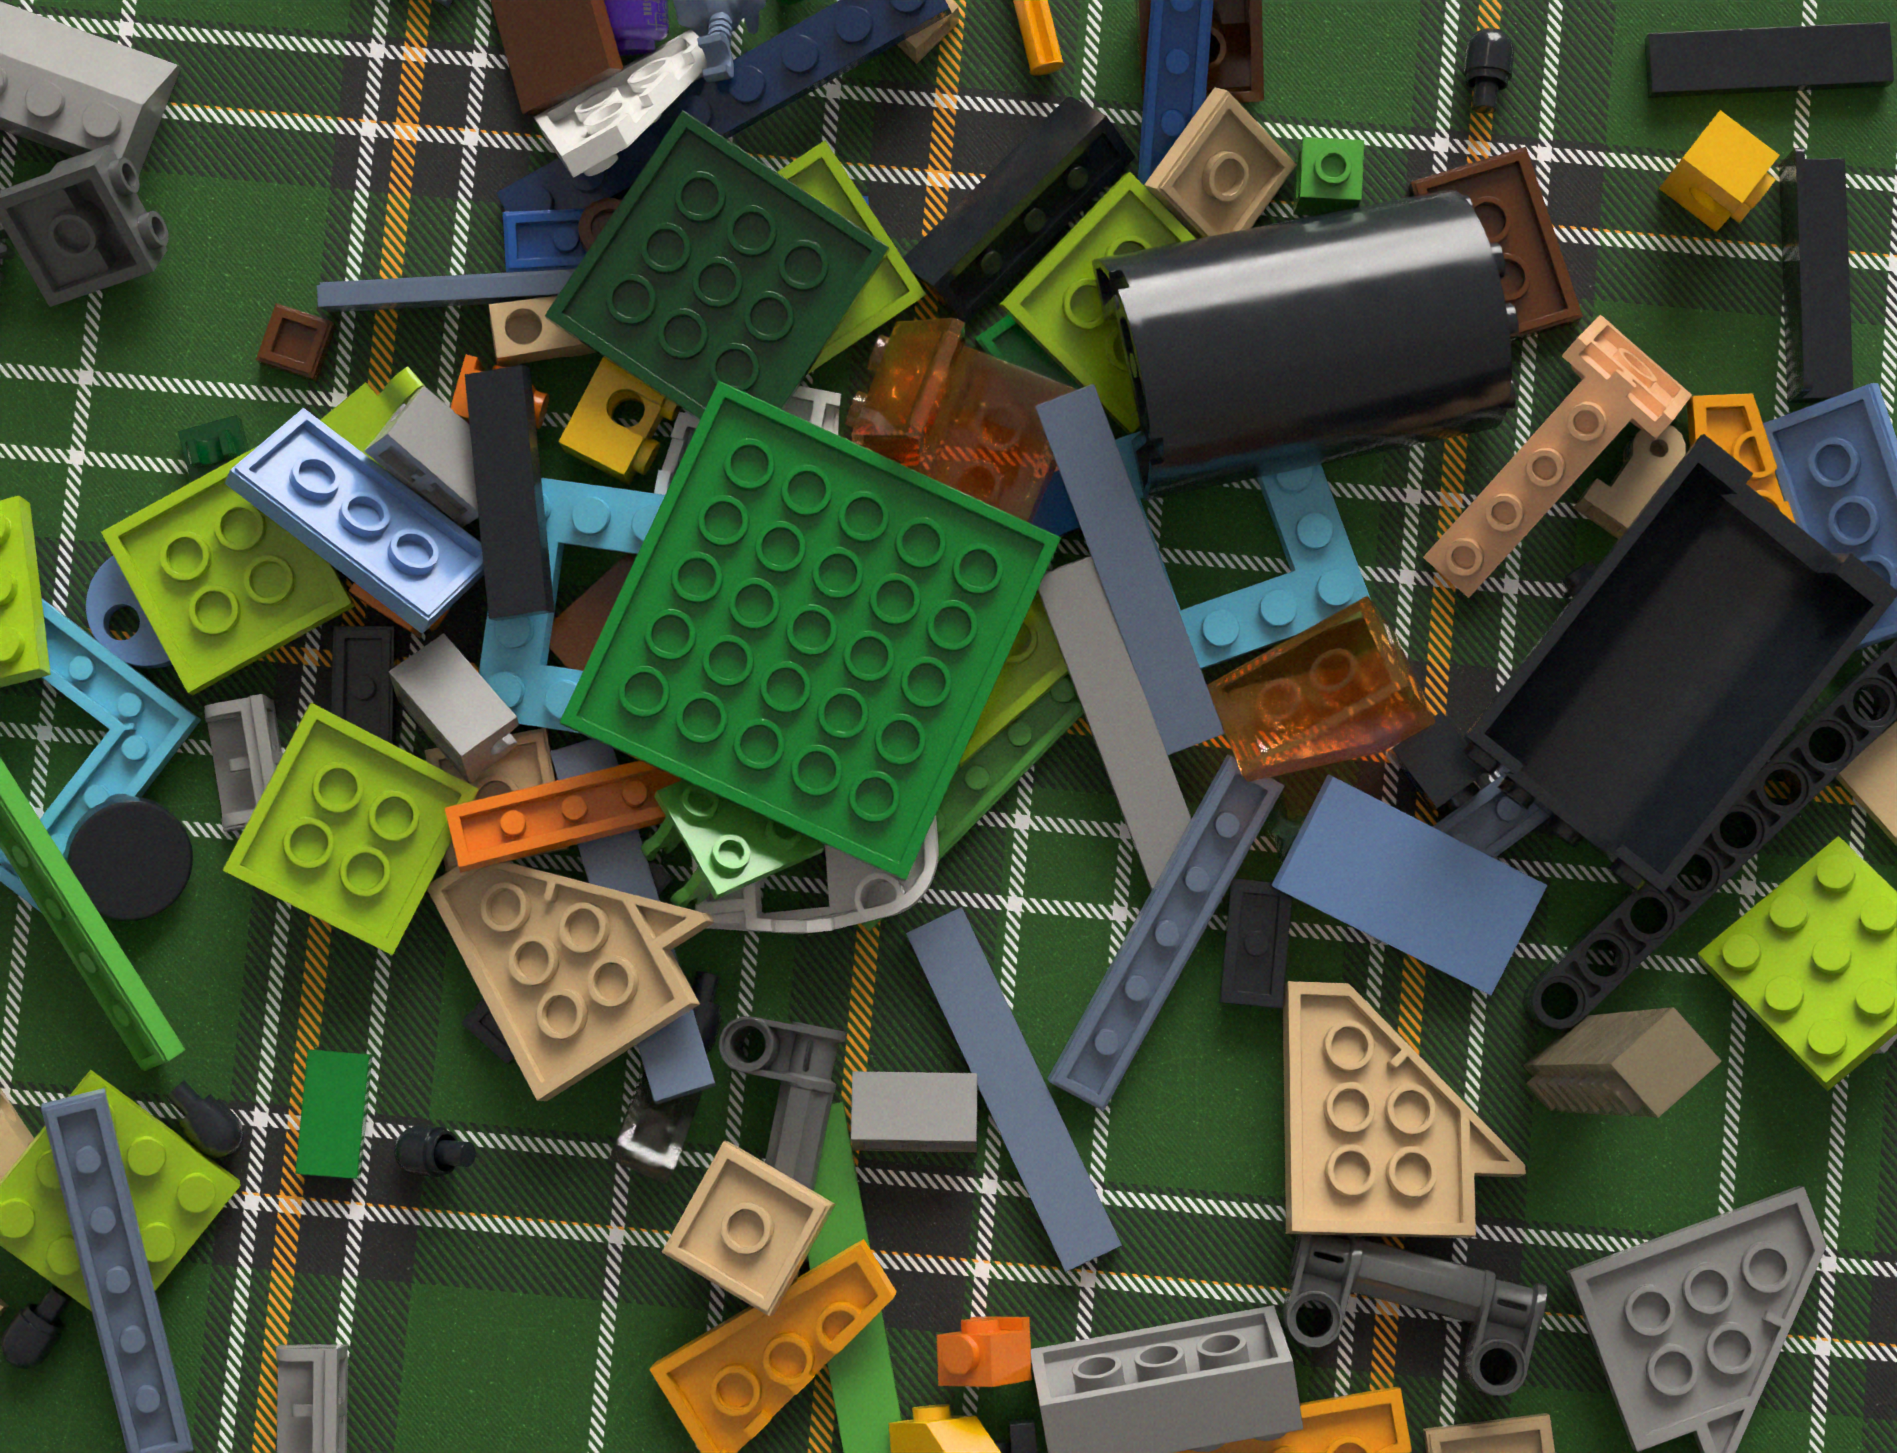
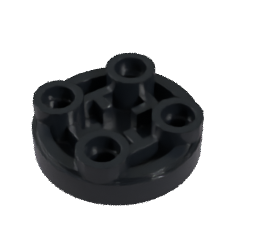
[63,794,193,922]

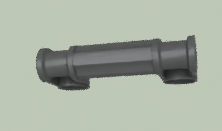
[719,1016,847,1280]
[1281,1234,1547,1396]

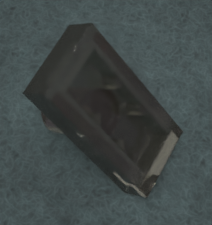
[608,1067,703,1184]

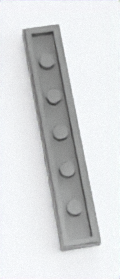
[1037,555,1223,904]

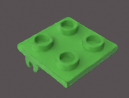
[640,780,824,908]

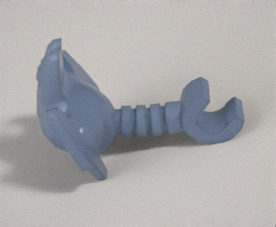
[673,0,766,83]

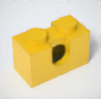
[1659,110,1780,232]
[558,357,681,485]

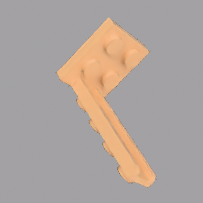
[1423,315,1692,598]

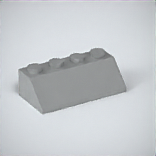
[0,1,181,177]
[1031,1305,1303,1453]

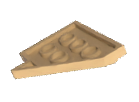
[427,862,715,1101]
[1283,981,1526,1238]

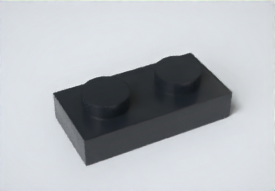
[1219,879,1292,1009]

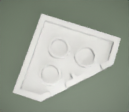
[534,29,707,178]

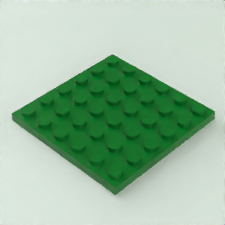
[560,381,1061,881]

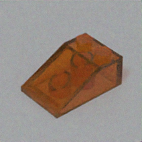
[845,318,965,471]
[916,345,1078,524]
[1207,595,1436,782]

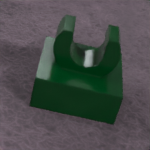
[178,415,249,482]

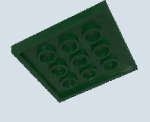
[545,110,889,421]

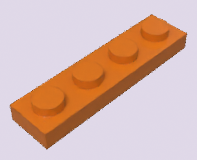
[445,760,682,873]

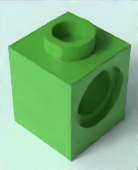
[1293,137,1364,216]

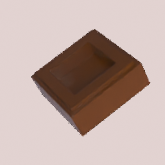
[256,303,337,383]

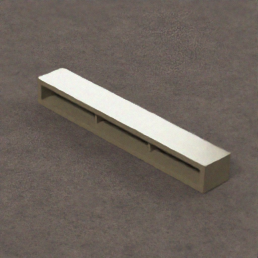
[1523,1007,1722,1118]

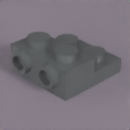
[0,145,169,307]

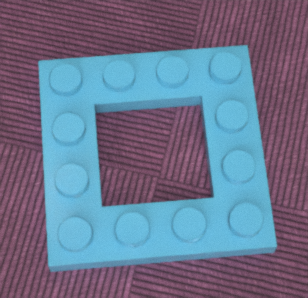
[1115,431,1374,670]
[479,478,665,733]
[0,599,201,913]

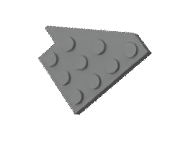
[1566,1186,1827,1453]

